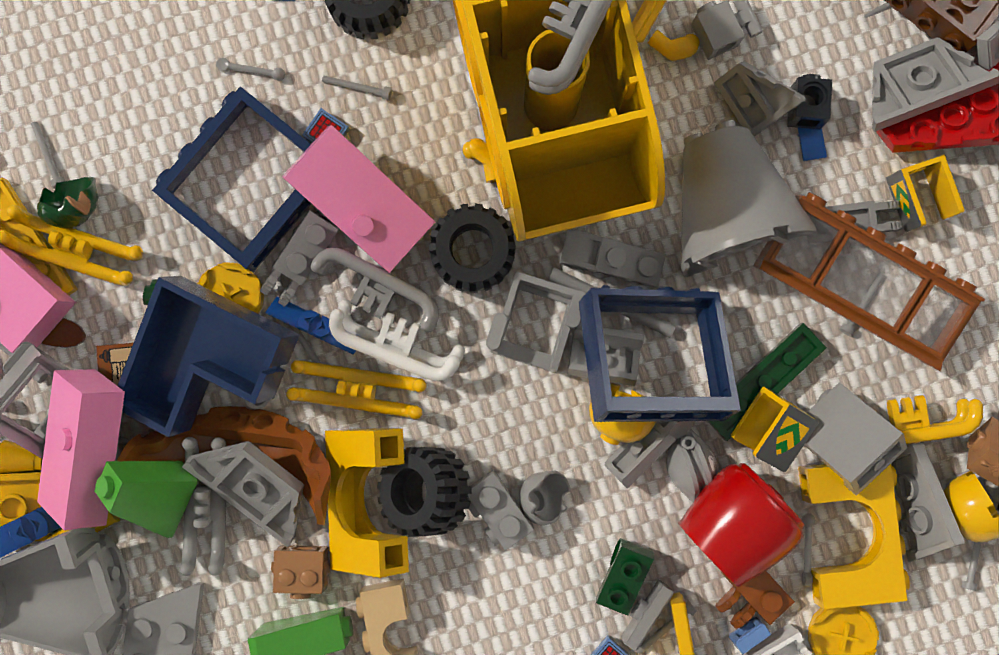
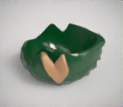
[37,177,99,228]

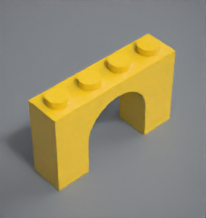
[325,428,409,578]
[798,464,910,609]

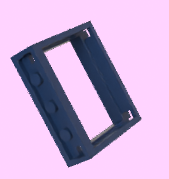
[152,86,311,272]
[579,285,741,422]

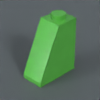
[94,461,198,538]
[248,607,353,655]

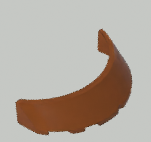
[117,406,331,525]

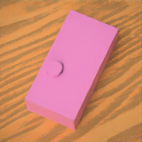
[282,125,435,273]
[0,244,76,353]
[37,369,125,531]

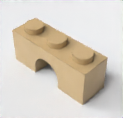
[356,578,418,655]

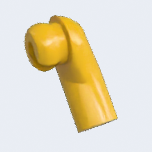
[647,30,700,61]
[462,138,496,183]

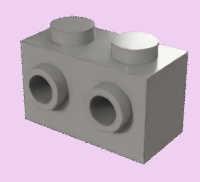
[468,470,534,551]

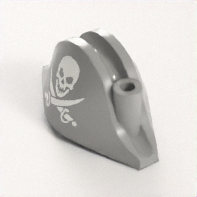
[667,429,718,502]

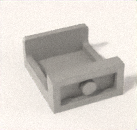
[804,382,908,496]

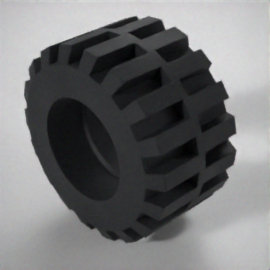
[324,0,410,40]
[429,203,516,293]
[377,447,472,537]

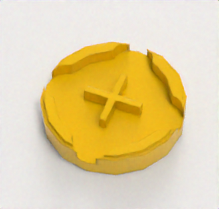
[197,262,264,314]
[808,606,879,655]

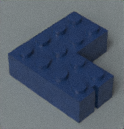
[118,276,300,437]

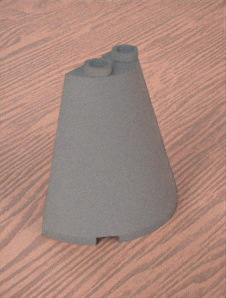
[681,120,817,277]
[0,528,130,655]

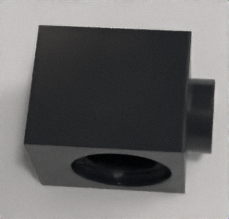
[787,74,832,130]

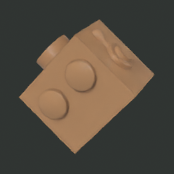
[967,417,999,487]
[271,545,331,599]

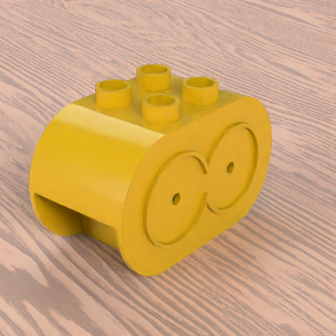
[453,0,665,242]

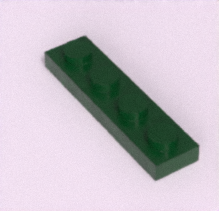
[707,323,827,441]

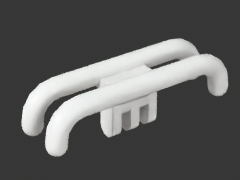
[329,299,465,381]

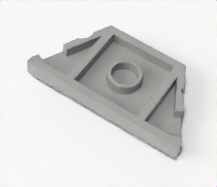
[872,37,999,132]
[182,441,304,548]
[123,582,204,655]

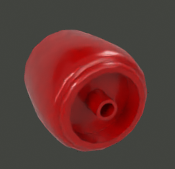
[678,463,805,587]

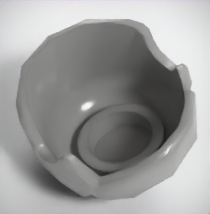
[520,471,571,525]

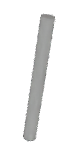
[549,267,676,338]

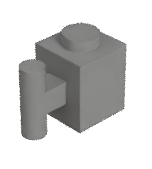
[691,0,763,60]

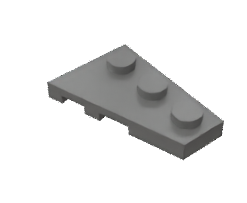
[892,442,965,562]

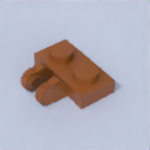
[715,571,795,629]

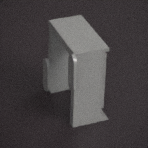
[486,271,585,373]
[0,342,70,459]

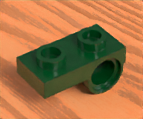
[596,538,654,616]

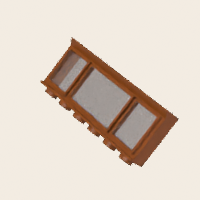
[753,192,985,372]

